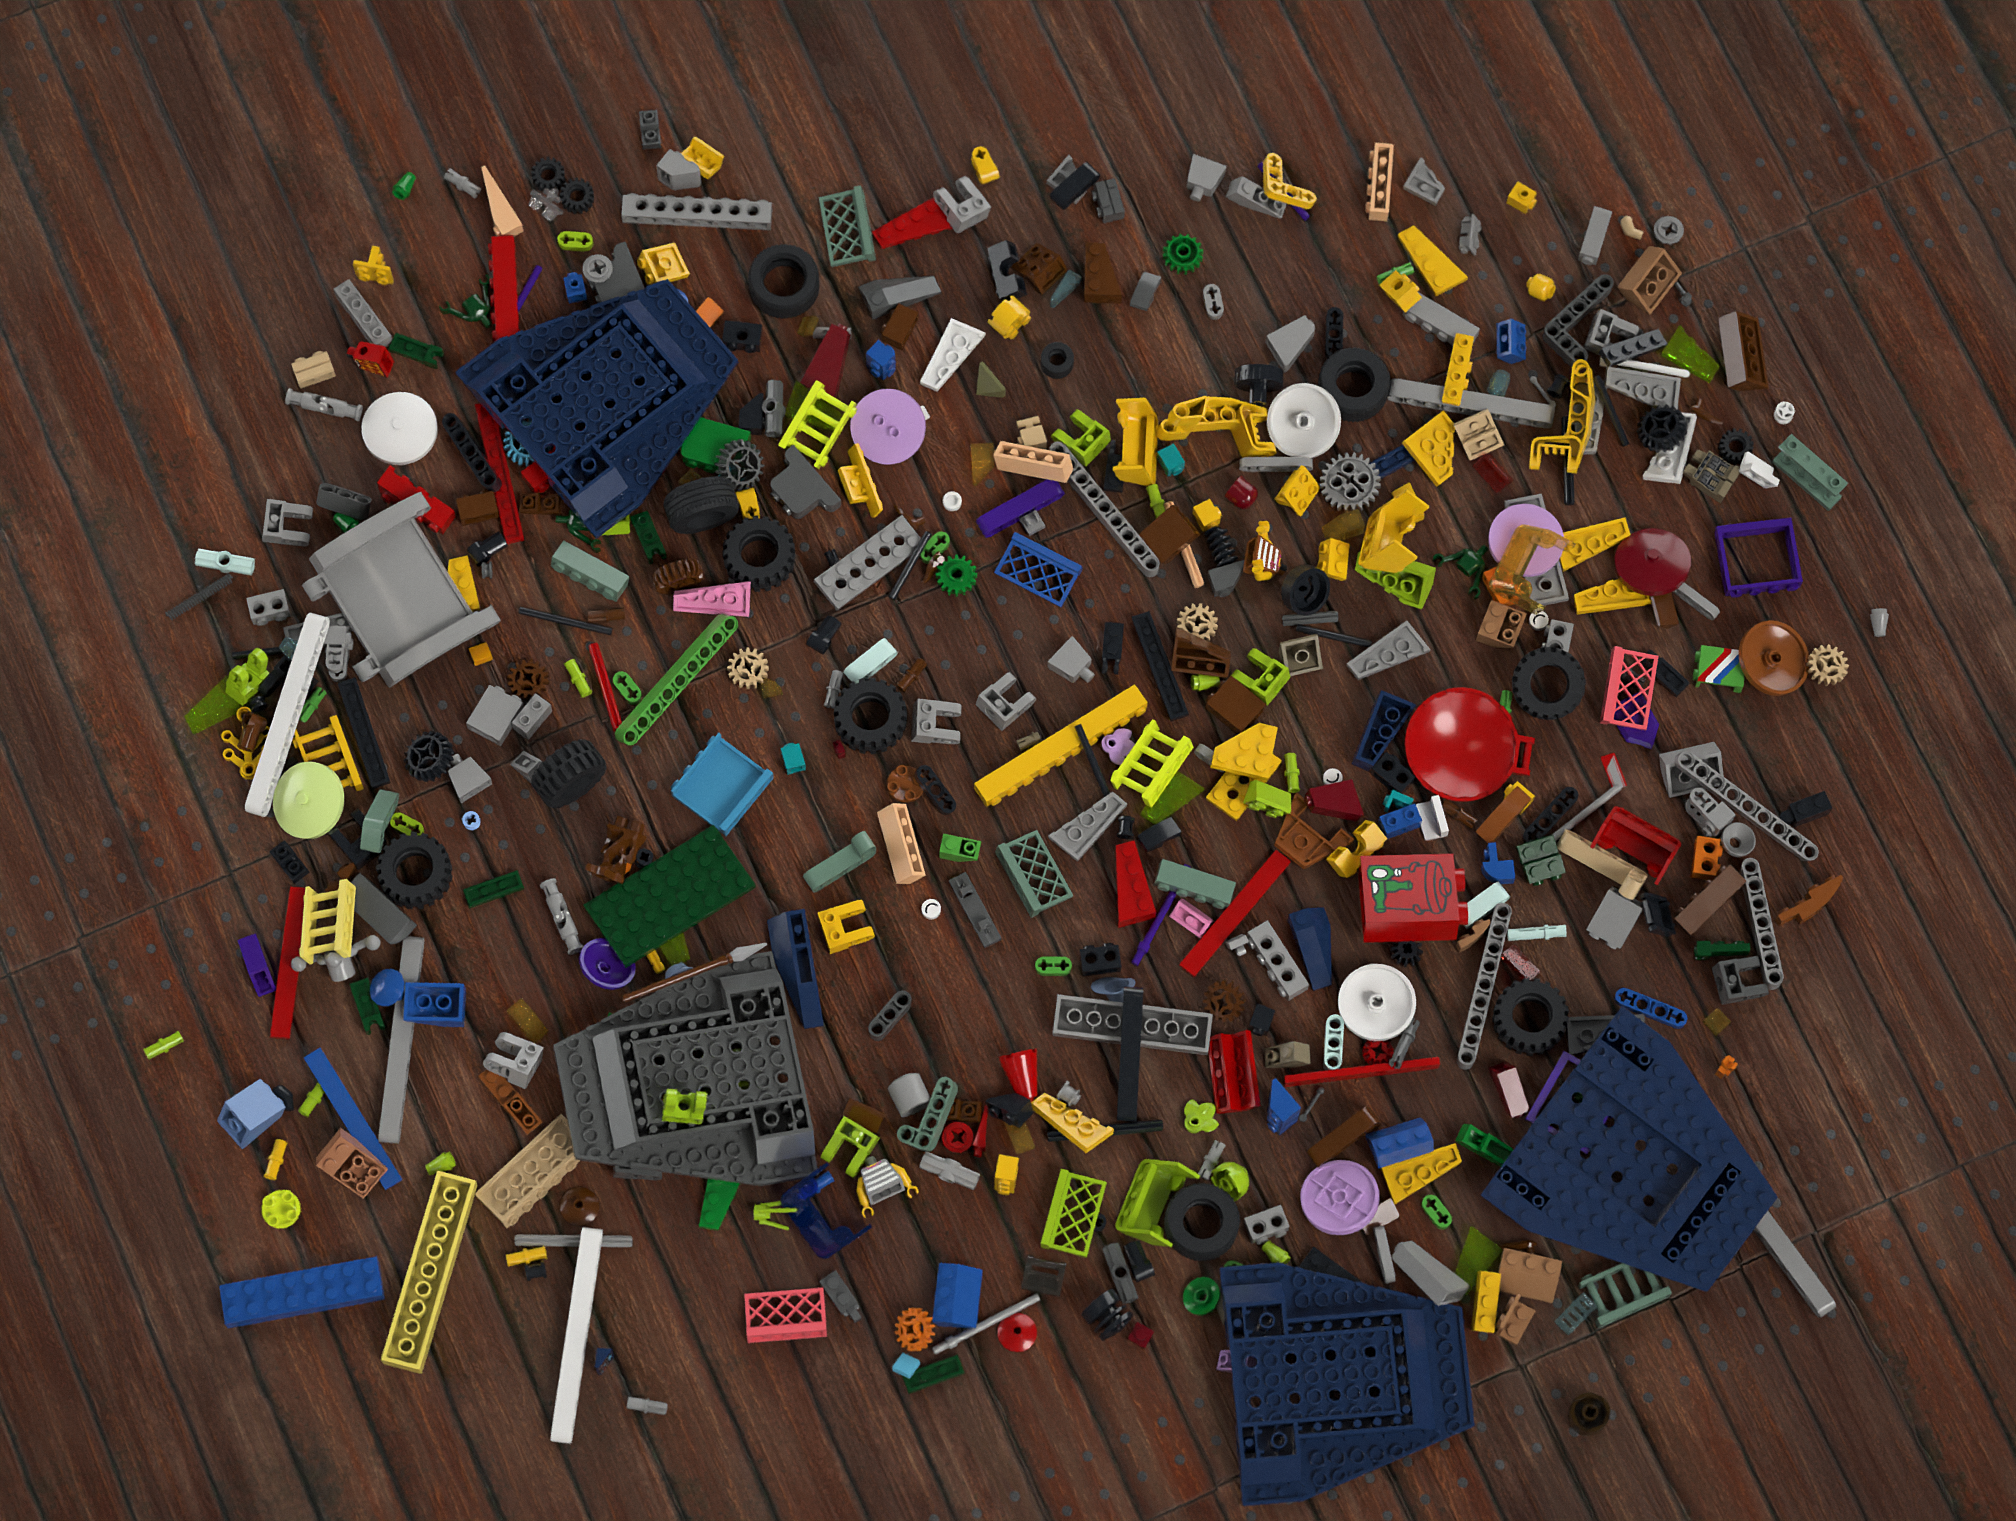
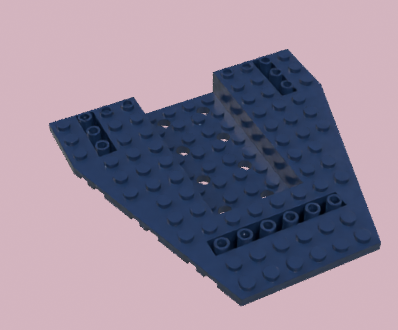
[456,279,738,539]
[1480,1006,1778,1292]
[1219,1263,1475,1507]

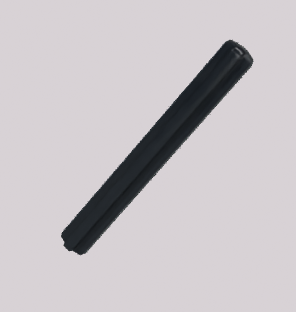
[1561,416,1575,506]

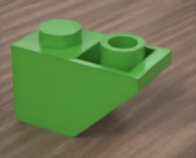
[940,834,981,862]

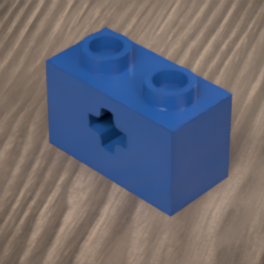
[1378,804,1422,839]

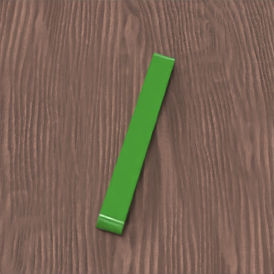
[615,614,738,745]

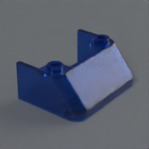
[780,1163,872,1259]

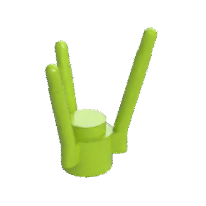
[754,1199,797,1230]

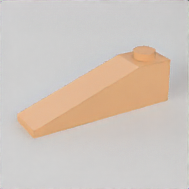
[482,165,523,236]

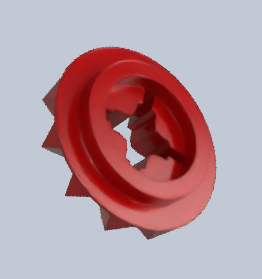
[1362,1040,1394,1065]
[942,1122,973,1153]

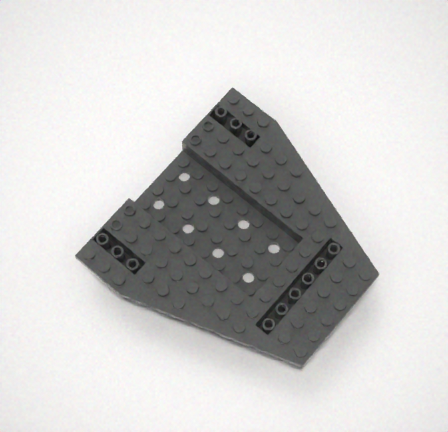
[553,951,819,1186]

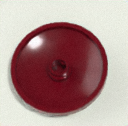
[1615,528,1691,596]

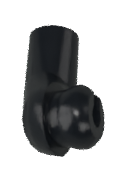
[272,1085,294,1111]

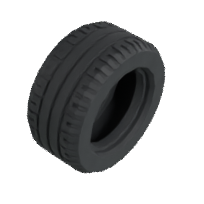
[748,244,820,319]

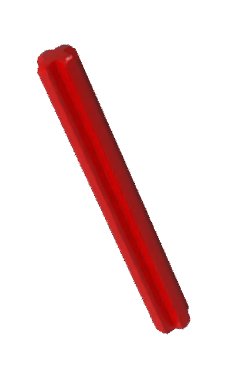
[588,643,622,732]

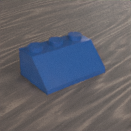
[1267,1078,1301,1136]
[1365,1117,1434,1169]
[932,1263,983,1329]

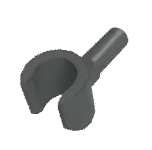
[1674,282,1692,307]

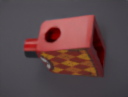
[347,341,395,378]

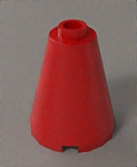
[998,1048,1037,1102]

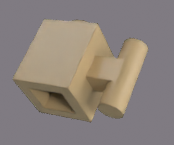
[1016,416,1047,449]

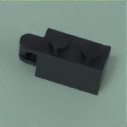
[1779,791,1832,828]

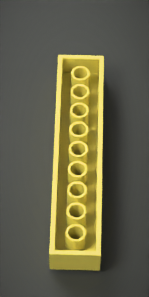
[381,1171,478,1374]

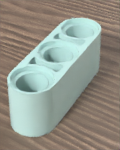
[843,638,898,684]
[1463,881,1510,929]
[1323,1014,1344,1070]

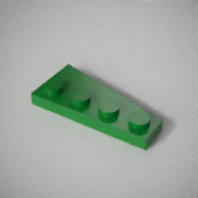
[699,1179,740,1231]

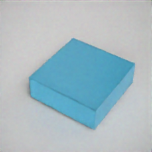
[892,1353,920,1379]

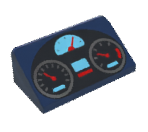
[595,1348,614,1375]

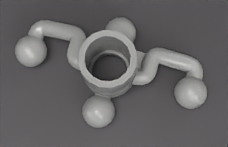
[291,935,381,982]

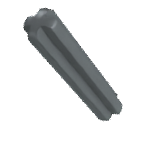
[1282,611,1338,626]

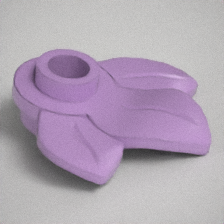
[1101,729,1135,765]

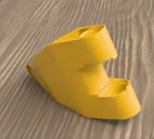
[1529,359,1596,474]
[1156,396,1277,458]

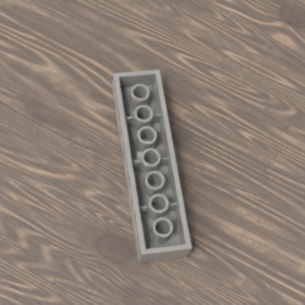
[1053,994,1213,1055]

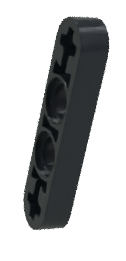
[1523,787,1579,843]

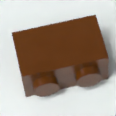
[880,303,919,351]
[456,490,499,526]

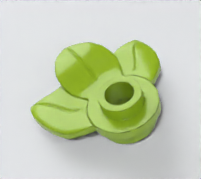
[1184,1099,1219,1133]

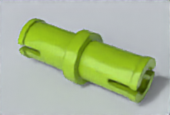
[1146,484,1165,519]
[564,659,592,698]
[1284,753,1300,793]
[143,1031,184,1060]
[298,1082,325,1117]

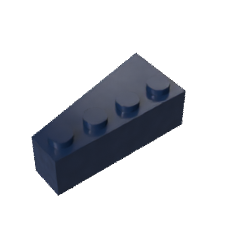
[1351,690,1416,771]

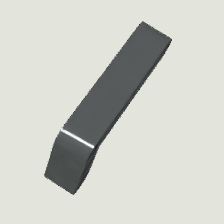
[1542,274,1614,367]

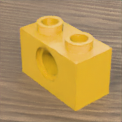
[1379,270,1422,312]

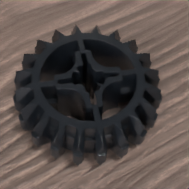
[1637,404,1688,453]
[403,730,455,783]

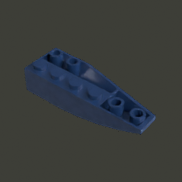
[767,909,824,1029]

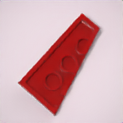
[872,197,953,249]

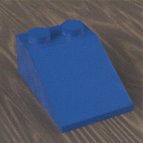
[403,982,466,1027]

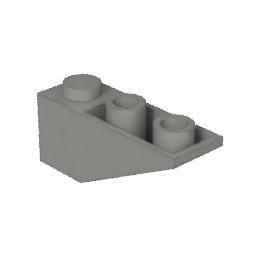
[1226,176,1287,219]

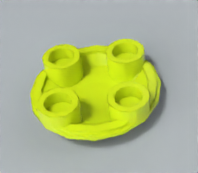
[262,1190,300,1229]

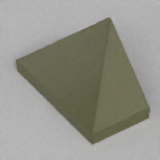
[976,361,1006,398]

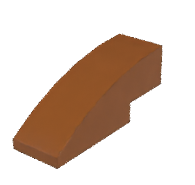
[1476,786,1531,843]

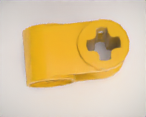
[971,146,999,185]
[735,487,760,520]

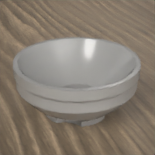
[1721,822,1756,857]

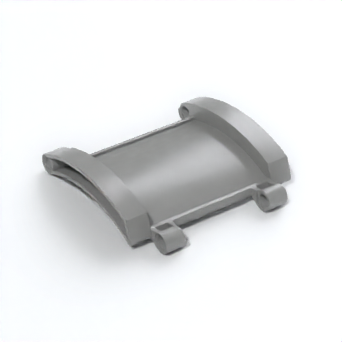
[302,492,501,688]

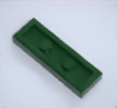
[463,870,524,909]
[902,1354,965,1394]

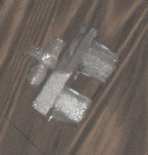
[528,188,564,221]

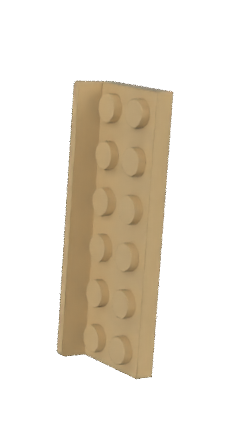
[475,1114,580,1228]

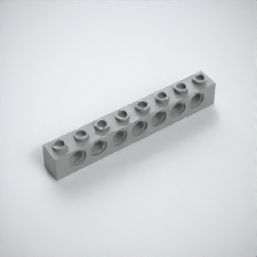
[622,193,772,230]

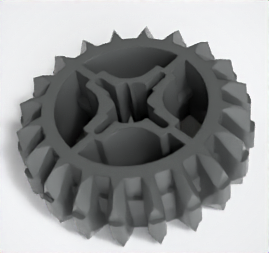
[714,439,765,491]

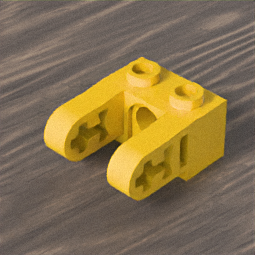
[818,900,875,954]

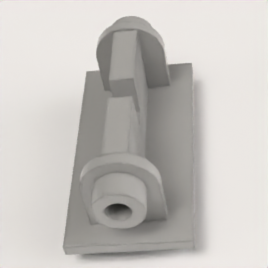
[1459,214,1481,256]

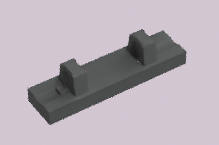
[949,872,1002,948]

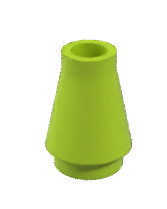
[1191,674,1220,692]
[425,1152,456,1176]
[1261,1241,1291,1264]

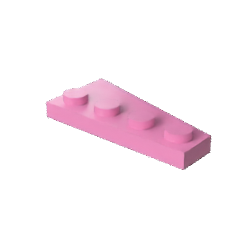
[673,581,751,617]

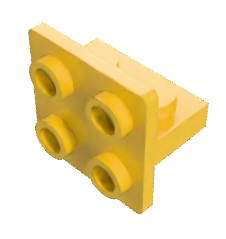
[353,246,394,285]
[1275,465,1320,516]

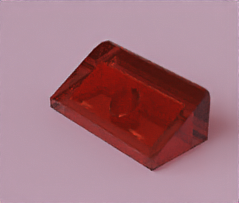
[1473,453,1514,493]
[1501,944,1541,981]

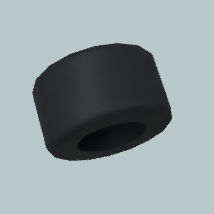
[1040,342,1074,379]

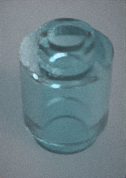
[1487,370,1510,397]

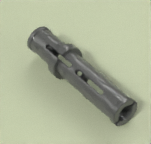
[1389,1018,1420,1069]

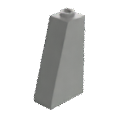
[1391,1241,1470,1306]

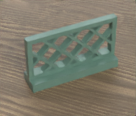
[819,185,876,267]
[995,830,1073,918]

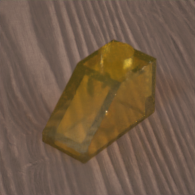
[971,443,996,486]
[1322,509,1365,541]
[507,998,548,1043]

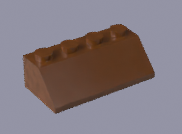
[1718,311,1769,391]

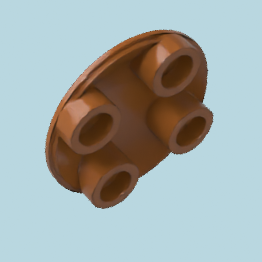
[887,765,924,803]

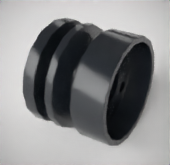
[1081,1289,1134,1341]

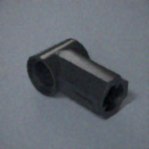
[467,532,508,566]
[806,615,841,655]
[1124,1240,1155,1282]

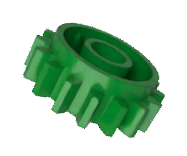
[1163,234,1203,275]
[936,554,977,597]

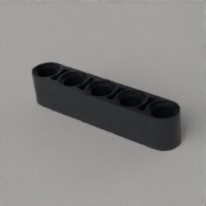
[442,413,502,492]

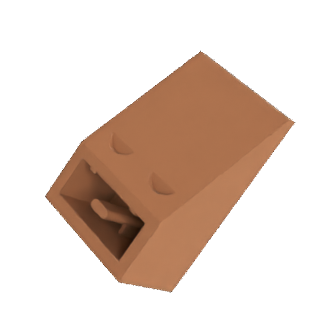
[316,1128,388,1199]

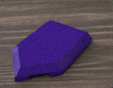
[1614,692,1659,750]

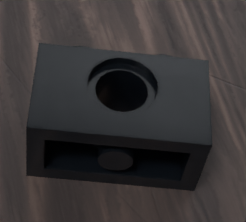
[722,320,763,353]

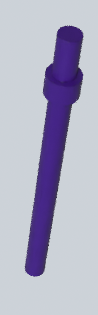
[1131,864,1191,966]

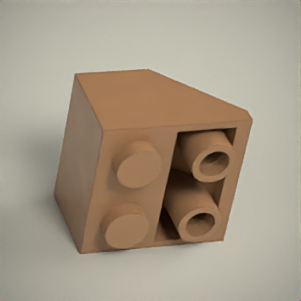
[1476,600,1527,648]

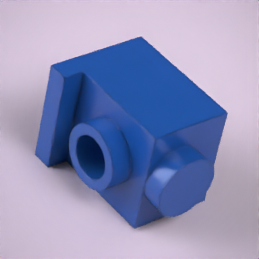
[564,272,587,304]

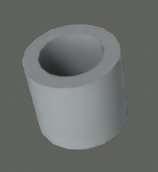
[888,1073,931,1117]

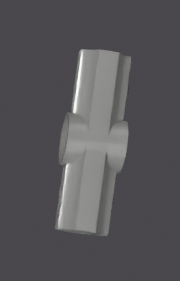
[919,1151,980,1190]

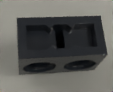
[1370,752,1415,794]
[1079,943,1122,977]

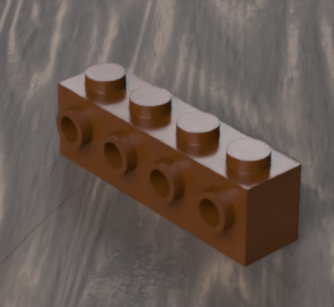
[1674,865,1746,936]

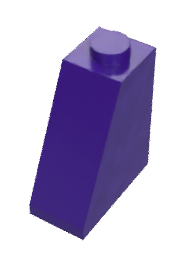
[238,933,276,997]

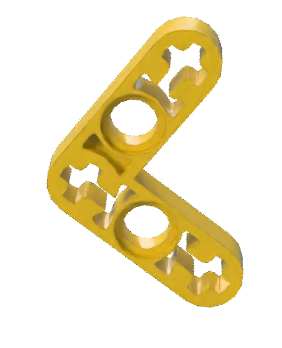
[1263,153,1316,209]

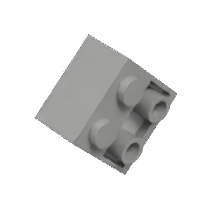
[656,149,701,190]

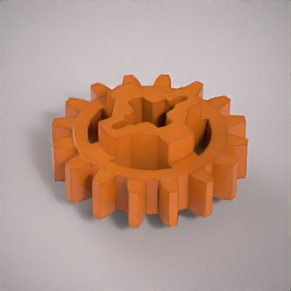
[895,1308,935,1351]

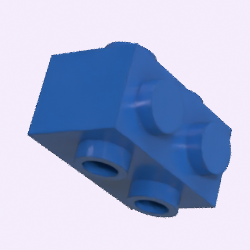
[1497,319,1526,364]
[866,340,896,380]

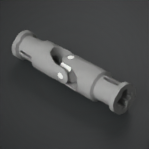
[285,388,363,421]
[540,878,584,955]

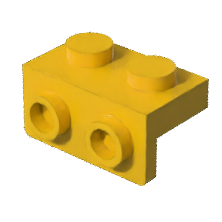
[681,136,724,179]
[1317,538,1349,581]

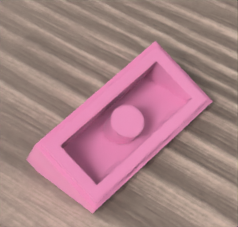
[1169,899,1214,938]

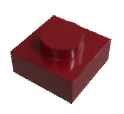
[1127,1322,1155,1350]

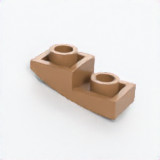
[1456,919,1491,953]

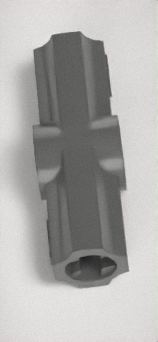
[762,380,786,438]
[1102,1243,1138,1304]

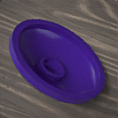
[579,938,635,990]

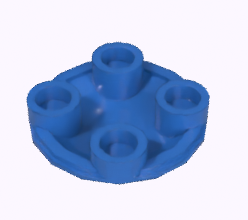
[370,969,405,1006]

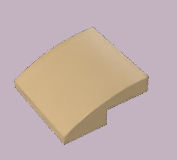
[1453,409,1504,460]

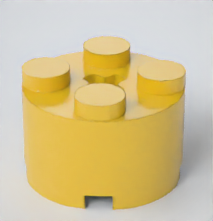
[988,295,1031,340]

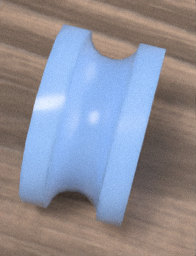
[462,811,481,830]

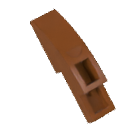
[1775,875,1843,926]
[478,1069,543,1135]

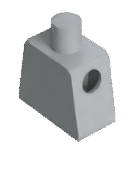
[1187,154,1227,202]
[1048,636,1095,683]
[448,754,492,803]

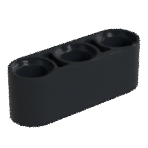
[1049,162,1101,210]

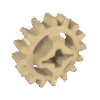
[1177,603,1218,641]
[1806,644,1849,686]
[727,647,769,690]

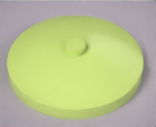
[273,762,344,839]

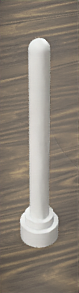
[1599,357,1690,377]

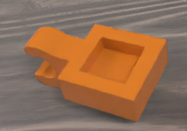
[1715,1055,1738,1079]

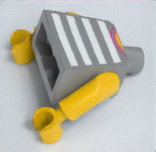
[856,1156,918,1218]

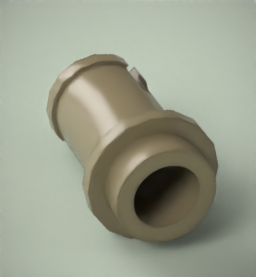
[1016,732,1042,751]

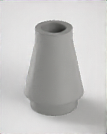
[1870,608,1889,637]

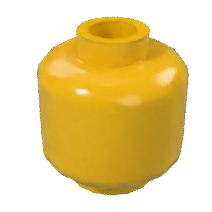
[1527,274,1556,301]

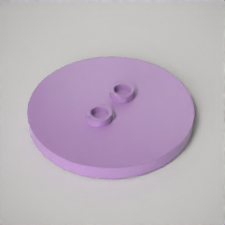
[850,389,926,464]
[1488,504,1564,577]
[1300,1160,1380,1235]

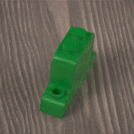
[681,417,751,474]

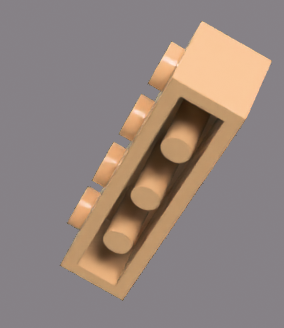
[1365,143,1394,221]
[994,441,1073,483]
[877,803,926,884]

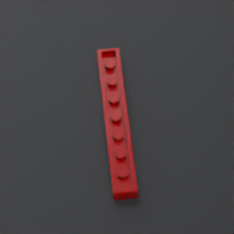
[475,403,525,544]
[1179,850,1291,978]
[270,886,305,1040]
[1283,1057,1440,1087]

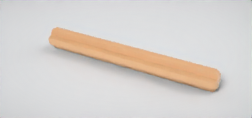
[1164,501,1204,588]

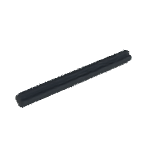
[1047,1119,1163,1142]

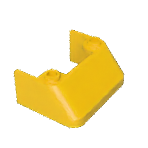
[1113,398,1158,486]
[1358,489,1429,573]

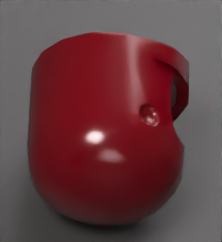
[1224,475,1258,510]

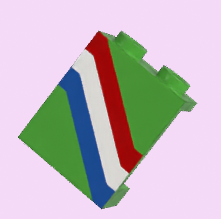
[1693,645,1744,693]

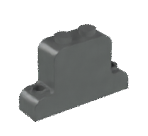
[588,242,644,304]
[770,445,841,519]

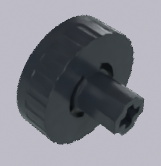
[1234,364,1283,406]
[1281,564,1330,616]

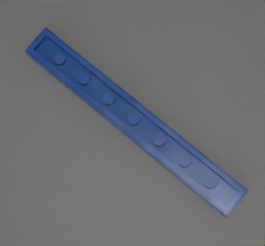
[304,1047,402,1190]

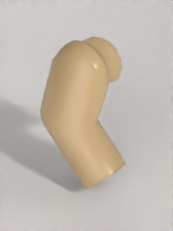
[1621,216,1643,240]

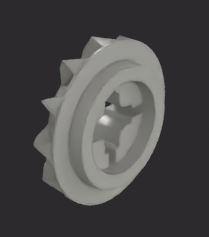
[1654,216,1684,245]
[583,254,613,284]

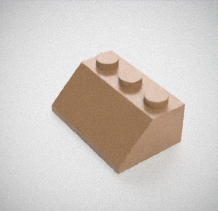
[1617,246,1682,315]
[1498,1248,1562,1303]

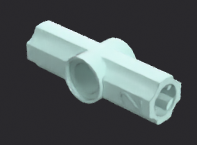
[195,549,255,576]

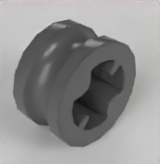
[482,561,493,579]

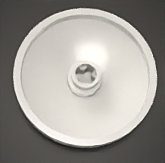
[1267,383,1341,458]
[362,392,438,465]
[1338,964,1416,1041]

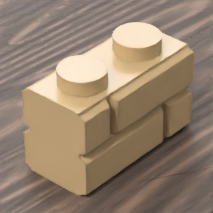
[291,351,336,389]

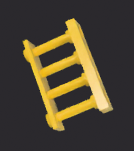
[292,715,364,791]

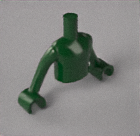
[439,274,492,328]
[556,510,602,553]
[1432,545,1489,600]

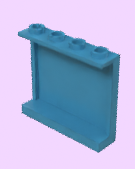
[671,733,774,836]

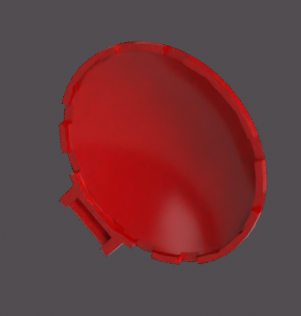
[1405,687,1535,802]

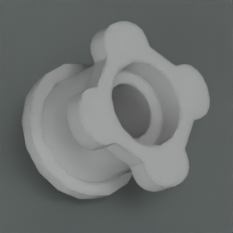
[1056,1081,1081,1107]

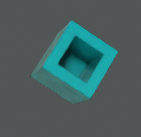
[1157,443,1185,477]
[781,743,806,775]

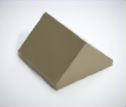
[1279,634,1323,676]

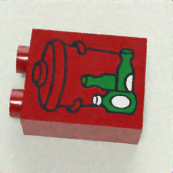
[1358,854,1468,943]

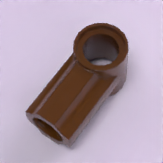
[237,711,267,752]

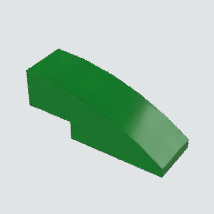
[1455,1124,1513,1166]

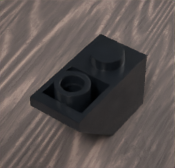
[739,393,765,435]
[986,1093,1033,1128]

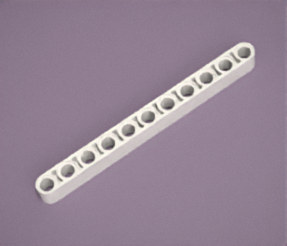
[245,613,330,817]
[551,1227,603,1444]

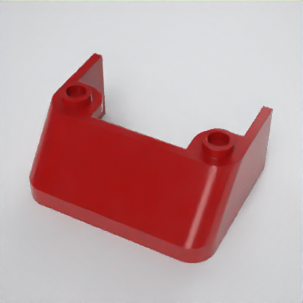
[1590,806,1682,885]

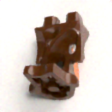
[585,816,647,884]

